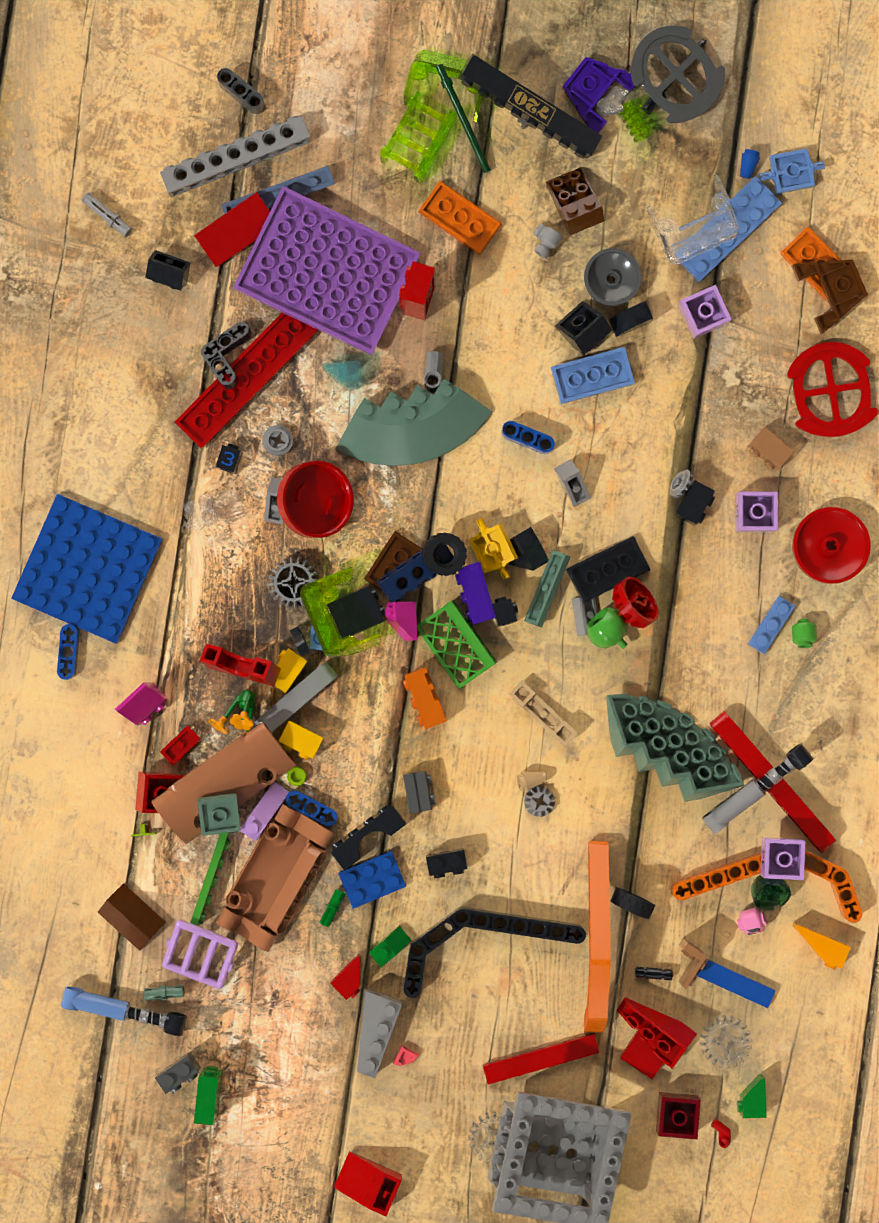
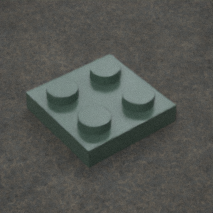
[197,793,241,836]

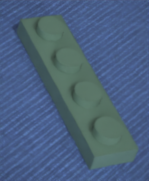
[524,550,570,628]

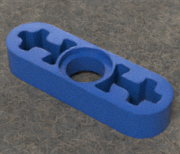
[57,624,79,680]
[286,790,338,826]

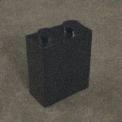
[327,586,386,640]

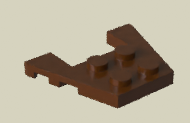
[791,259,868,334]

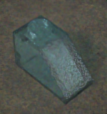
[322,360,363,390]

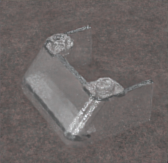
[647,174,739,264]

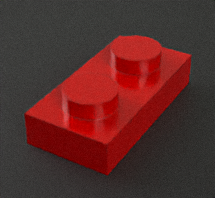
[160,725,201,766]

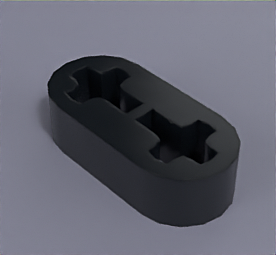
[290,626,310,657]

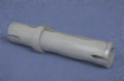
[82,192,133,238]

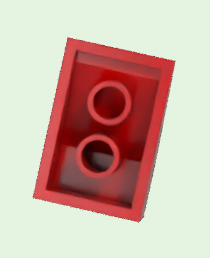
[135,771,185,813]

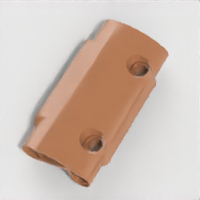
[152,722,296,844]
[216,804,335,952]

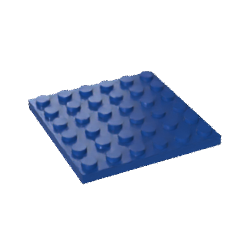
[11,494,163,644]

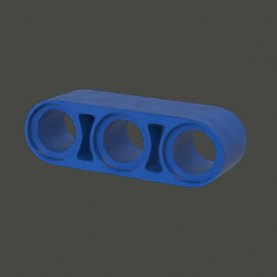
[502,421,555,455]

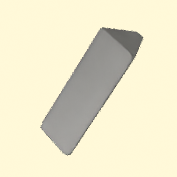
[572,597,599,636]

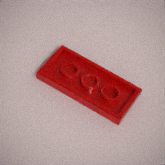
[194,192,270,267]

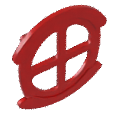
[787,342,879,437]

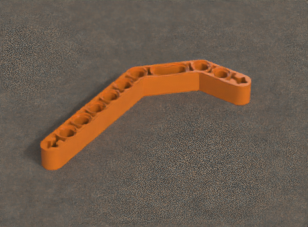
[584,841,611,1032]
[670,851,863,923]

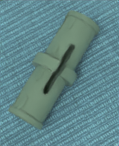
[144,985,185,1001]

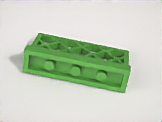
[417,600,497,689]

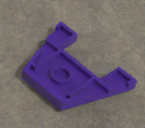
[562,57,636,133]

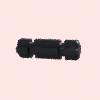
[635,967,673,981]

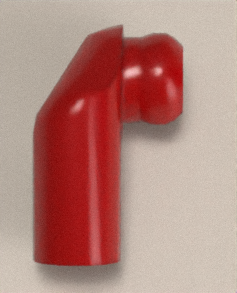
[711,1118,731,1148]

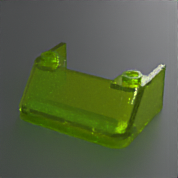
[404,50,484,122]
[300,567,381,657]

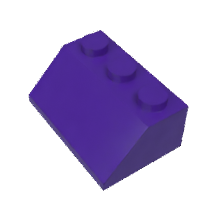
[455,562,496,625]

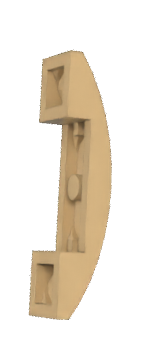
[509,681,578,747]

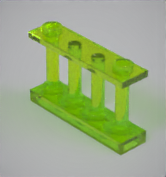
[379,91,457,184]

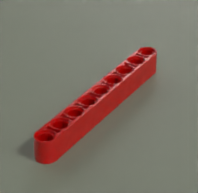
[709,711,836,853]

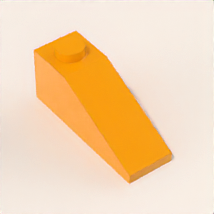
[792,922,851,970]

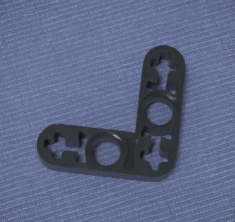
[201,322,252,389]

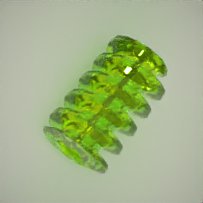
[618,98,654,143]

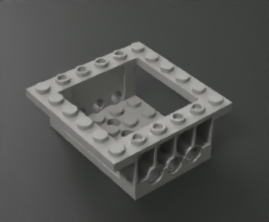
[487,1091,632,1223]

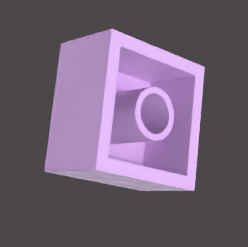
[678,285,732,339]
[735,492,778,532]
[761,837,805,880]

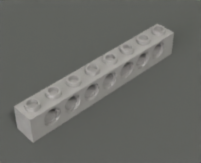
[160,116,311,198]

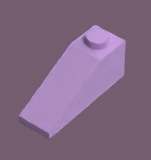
[241,781,290,841]

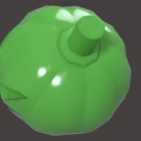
[587,607,628,649]

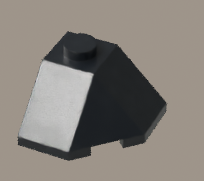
[508,527,549,571]

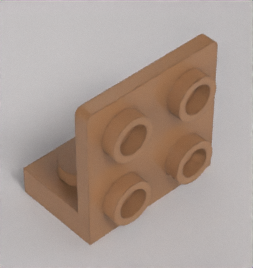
[679,938,707,989]

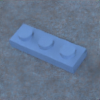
[747,596,795,654]

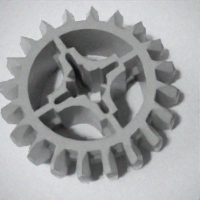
[268,557,320,609]

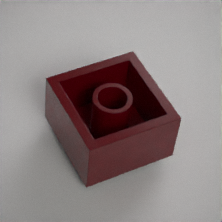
[656,1092,701,1140]

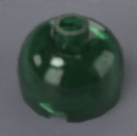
[751,875,791,910]

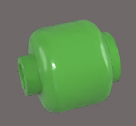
[792,619,817,648]

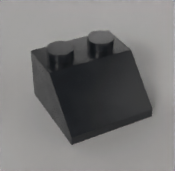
[555,301,612,355]

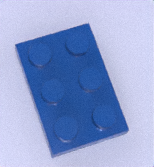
[338,851,406,909]

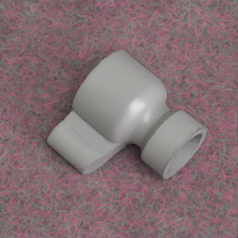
[534,224,563,259]

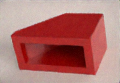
[330,953,361,1000]

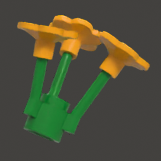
[208,690,256,735]

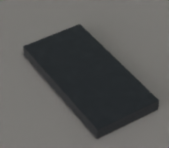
[566,536,651,603]

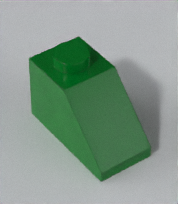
[369,925,412,968]
[737,1075,767,1118]

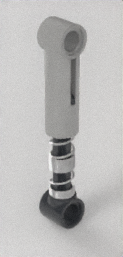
[702,743,814,834]

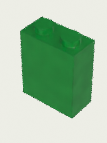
[194,1066,223,1125]

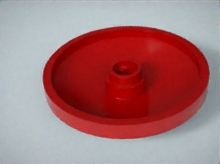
[792,507,871,584]

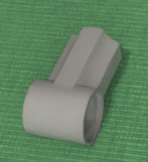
[424,351,443,392]

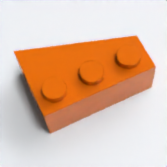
[403,667,447,730]

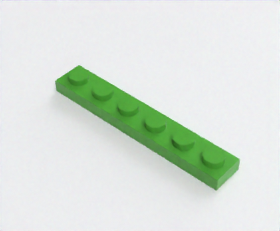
[190,832,234,926]

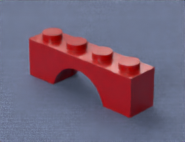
[199,643,281,687]

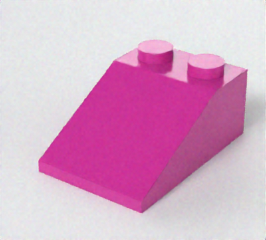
[115,682,168,726]

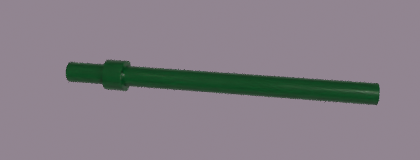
[436,64,491,173]

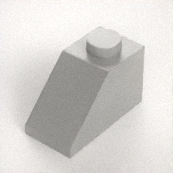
[554,459,591,507]
[264,477,284,524]

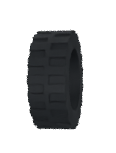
[422,532,467,576]
[610,887,655,920]

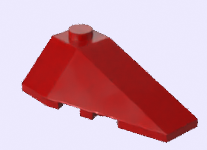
[617,997,697,1069]

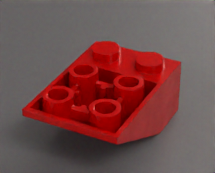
[334,1151,402,1216]

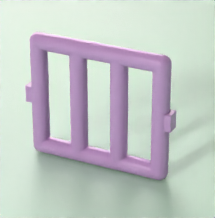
[162,920,238,989]

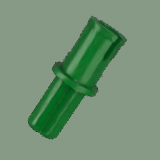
[319,889,346,927]

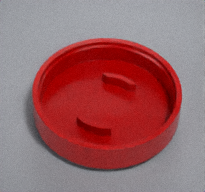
[277,460,354,538]

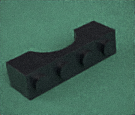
[331,805,407,871]

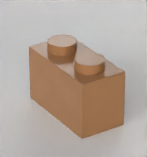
[747,427,794,471]

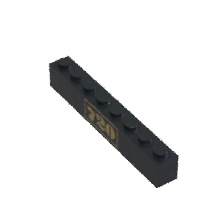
[458,54,602,159]

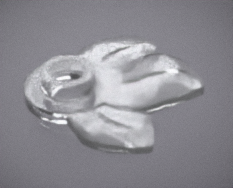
[595,86,630,116]
[184,494,218,531]

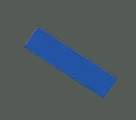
[697,959,776,1008]

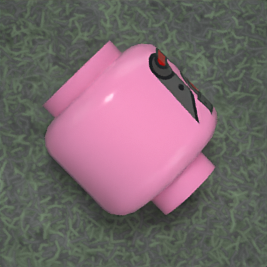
[737,908,767,935]

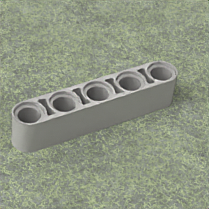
[255,661,338,733]

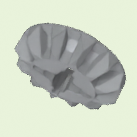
[262,425,293,456]
[670,469,693,498]
[524,786,555,817]

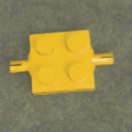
[469,518,518,580]

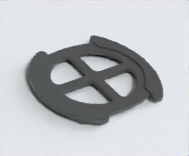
[631,25,725,123]

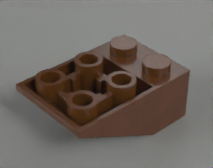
[546,168,605,236]

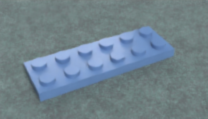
[673,176,782,282]

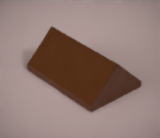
[98,883,166,951]

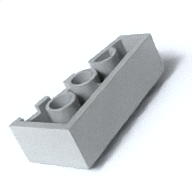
[357,988,402,1078]

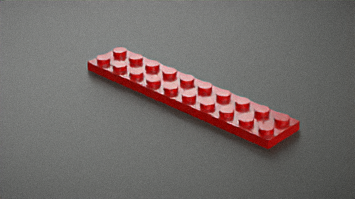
[174,313,319,449]

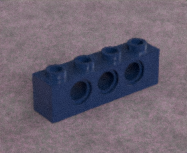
[376,545,454,602]

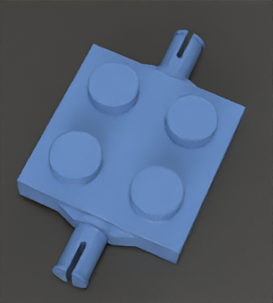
[760,148,825,194]

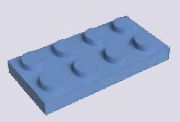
[551,347,635,404]

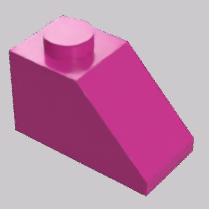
[385,602,417,641]

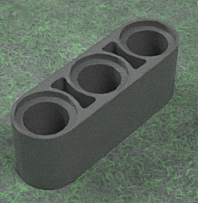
[217,68,265,114]

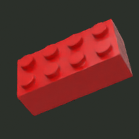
[399,261,436,321]

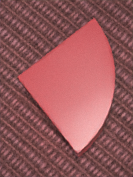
[393,1045,419,1066]

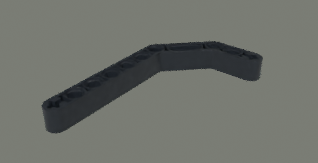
[404,907,586,998]

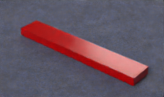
[483,1033,599,1085]

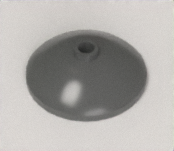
[584,248,641,306]

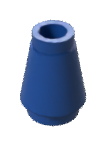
[740,149,760,179]

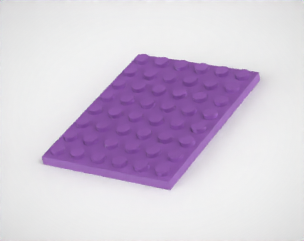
[233,186,421,356]

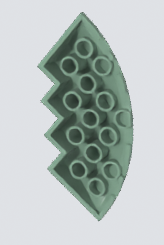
[335,379,492,466]
[606,694,744,802]

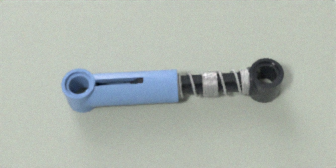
[61,986,187,1036]

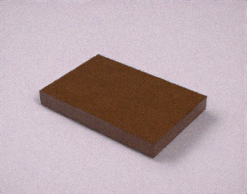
[364,531,422,591]

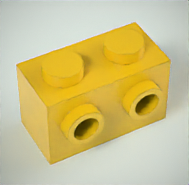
[275,648,309,693]
[279,720,324,760]

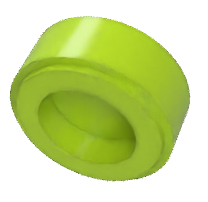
[287,767,307,786]

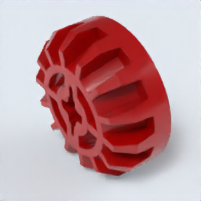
[612,577,659,628]

